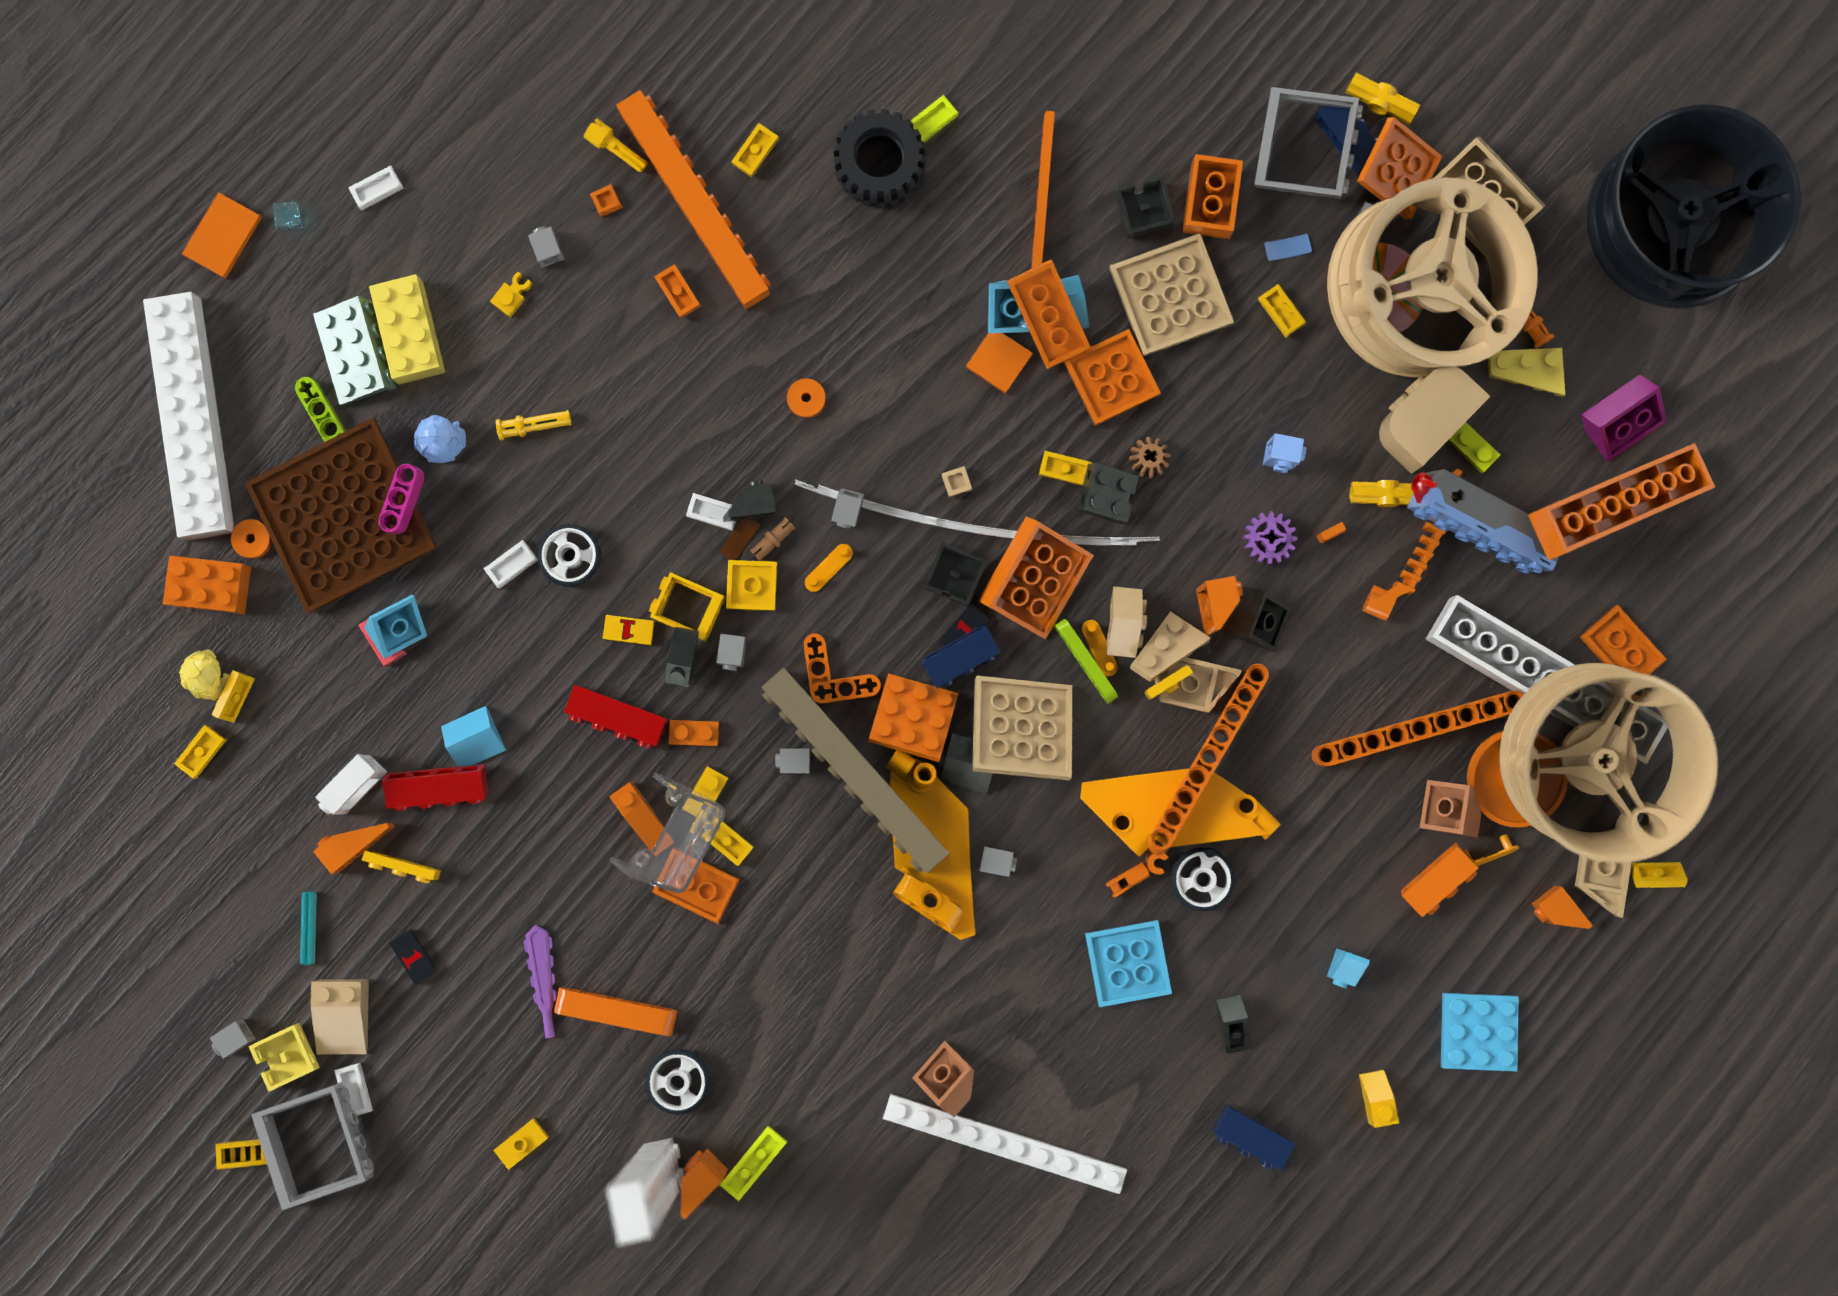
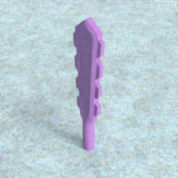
[523,925,557,1038]

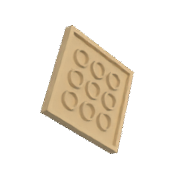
[1109,233,1234,357]
[973,676,1072,780]

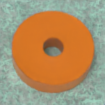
[787,378,826,418]
[231,519,272,559]

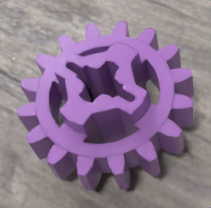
[1243,511,1297,565]

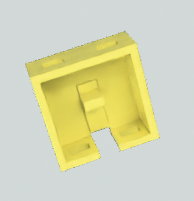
[249,1023,320,1092]

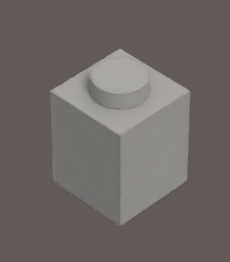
[528,226,565,268]
[831,488,865,528]
[717,634,747,671]
[775,749,811,774]
[979,846,1017,877]
[210,1019,256,1059]

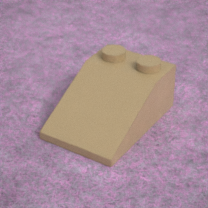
[311,979,369,1054]

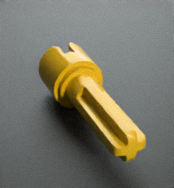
[583,118,648,172]

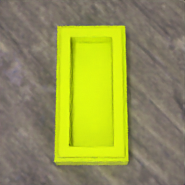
[911,95,959,142]

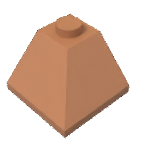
[1420,780,1482,838]
[912,1041,974,1117]

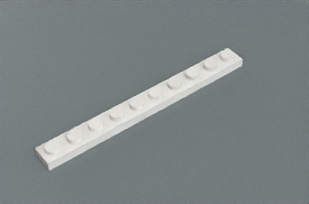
[883,1093,1127,1194]

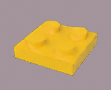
[726,560,777,611]

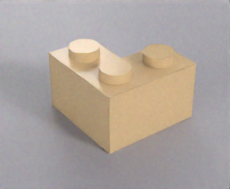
[1107,586,1147,658]

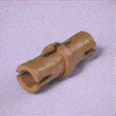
[750,517,796,561]

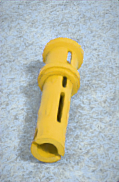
[496,410,572,441]

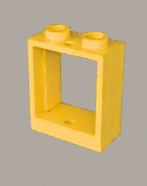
[649,572,726,642]

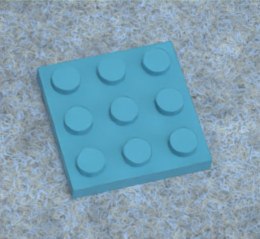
[1085,920,1172,1007]
[1441,993,1519,1071]

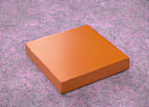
[966,333,1033,394]

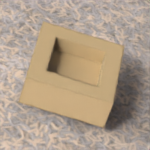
[941,466,972,498]

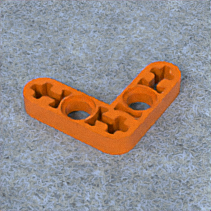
[804,633,881,704]

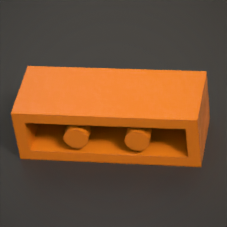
[1401,842,1479,917]

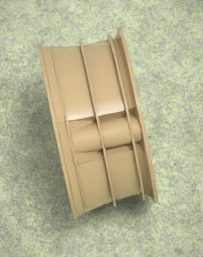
[1327,177,1538,377]
[1499,663,1718,863]

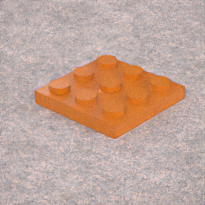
[1357,117,1442,219]
[1063,329,1161,426]
[868,673,959,762]

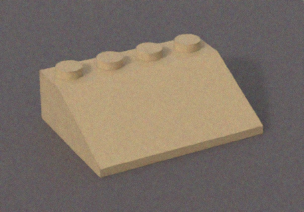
[1435,136,1546,257]

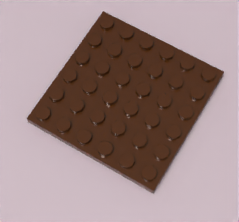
[245,418,438,614]

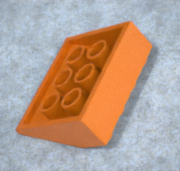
[978,516,1094,640]

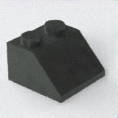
[1226,586,1292,652]
[940,734,993,794]

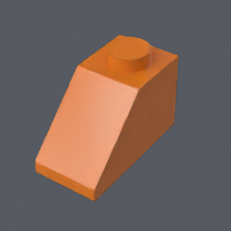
[1532,886,1593,929]

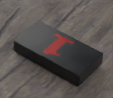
[940,603,990,645]
[389,929,437,985]

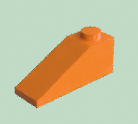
[609,782,675,856]
[313,823,395,874]

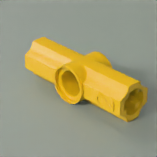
[1345,73,1420,125]
[1349,480,1413,507]

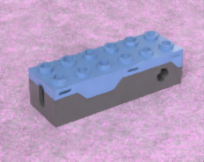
[1407,469,1559,574]

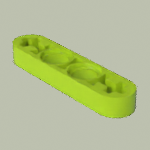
[295,377,346,442]
[1055,619,1118,704]

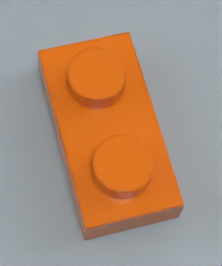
[654,264,701,319]
[669,720,720,746]

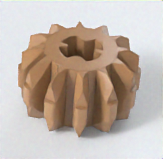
[1129,437,1171,479]

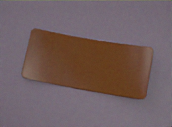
[719,519,760,560]

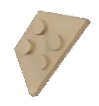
[1154,658,1241,713]
[1575,828,1632,918]

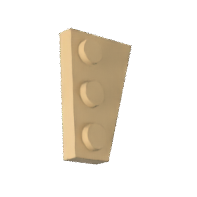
[1130,612,1211,682]

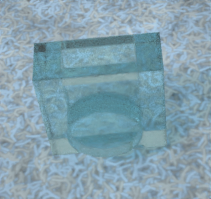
[272,201,302,230]

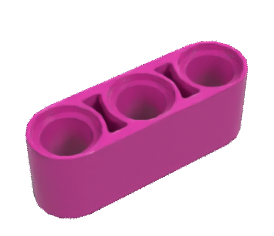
[379,464,424,534]

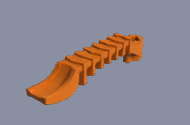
[1362,469,1462,621]

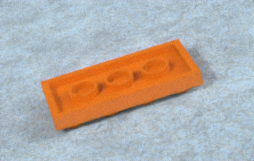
[1007,260,1091,369]

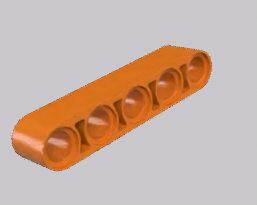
[554,987,677,1036]

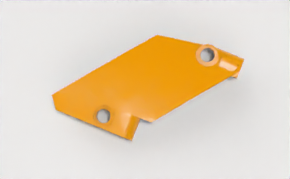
[886,750,976,940]
[1080,768,1281,857]

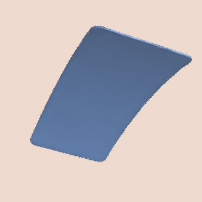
[1264,234,1312,261]

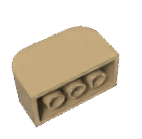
[1379,366,1490,474]

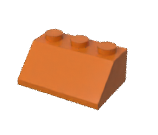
[1196,576,1243,636]
[681,1148,728,1219]

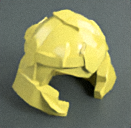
[179,649,229,701]

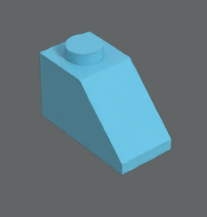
[1061,275,1089,329]
[1327,948,1370,989]

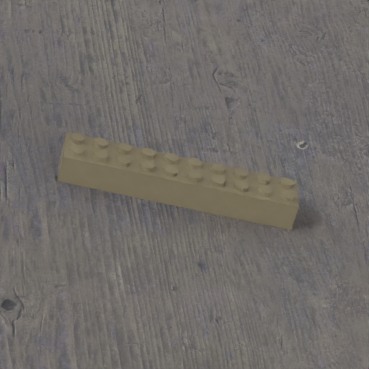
[762,667,949,873]

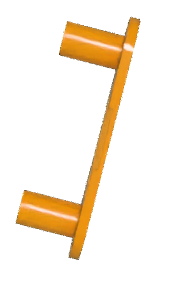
[805,544,853,592]
[1082,620,1118,677]
[1464,834,1519,866]

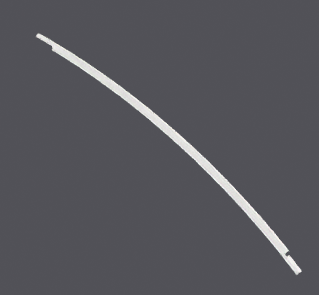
[794,480,1160,546]

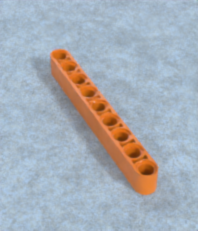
[1147,664,1269,855]
[1312,690,1524,767]

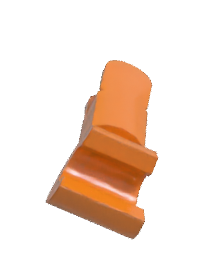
[1106,851,1169,898]

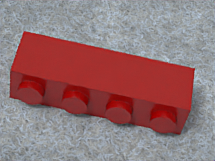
[564,685,669,749]
[382,764,489,811]

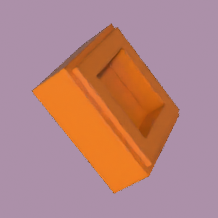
[590,184,623,217]
[1316,522,1346,543]

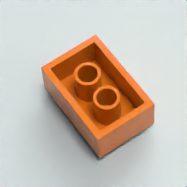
[1182,154,1243,239]
[163,556,251,615]

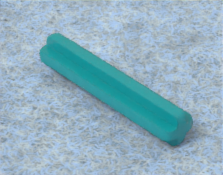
[300,892,317,965]

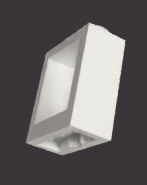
[315,754,388,815]

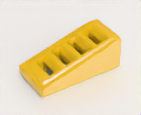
[216,1139,267,1170]

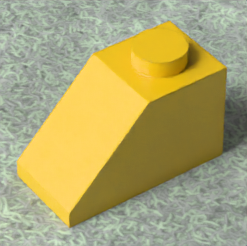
[1359,1070,1399,1128]

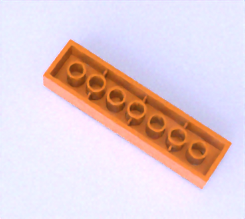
[1528,443,1715,560]

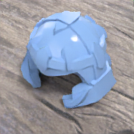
[414,415,466,463]

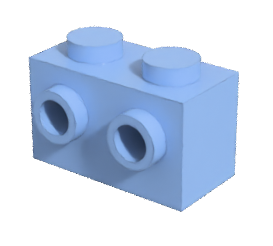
[1263,433,1306,473]

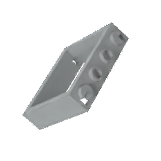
[1254,87,1363,199]
[251,1082,374,1210]

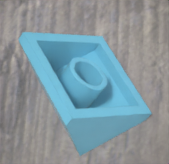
[988,280,1030,333]
[364,595,427,658]
[441,706,506,766]

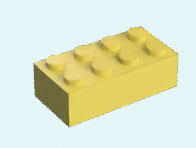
[369,274,445,385]

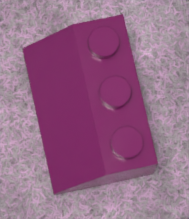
[1581,375,1667,462]

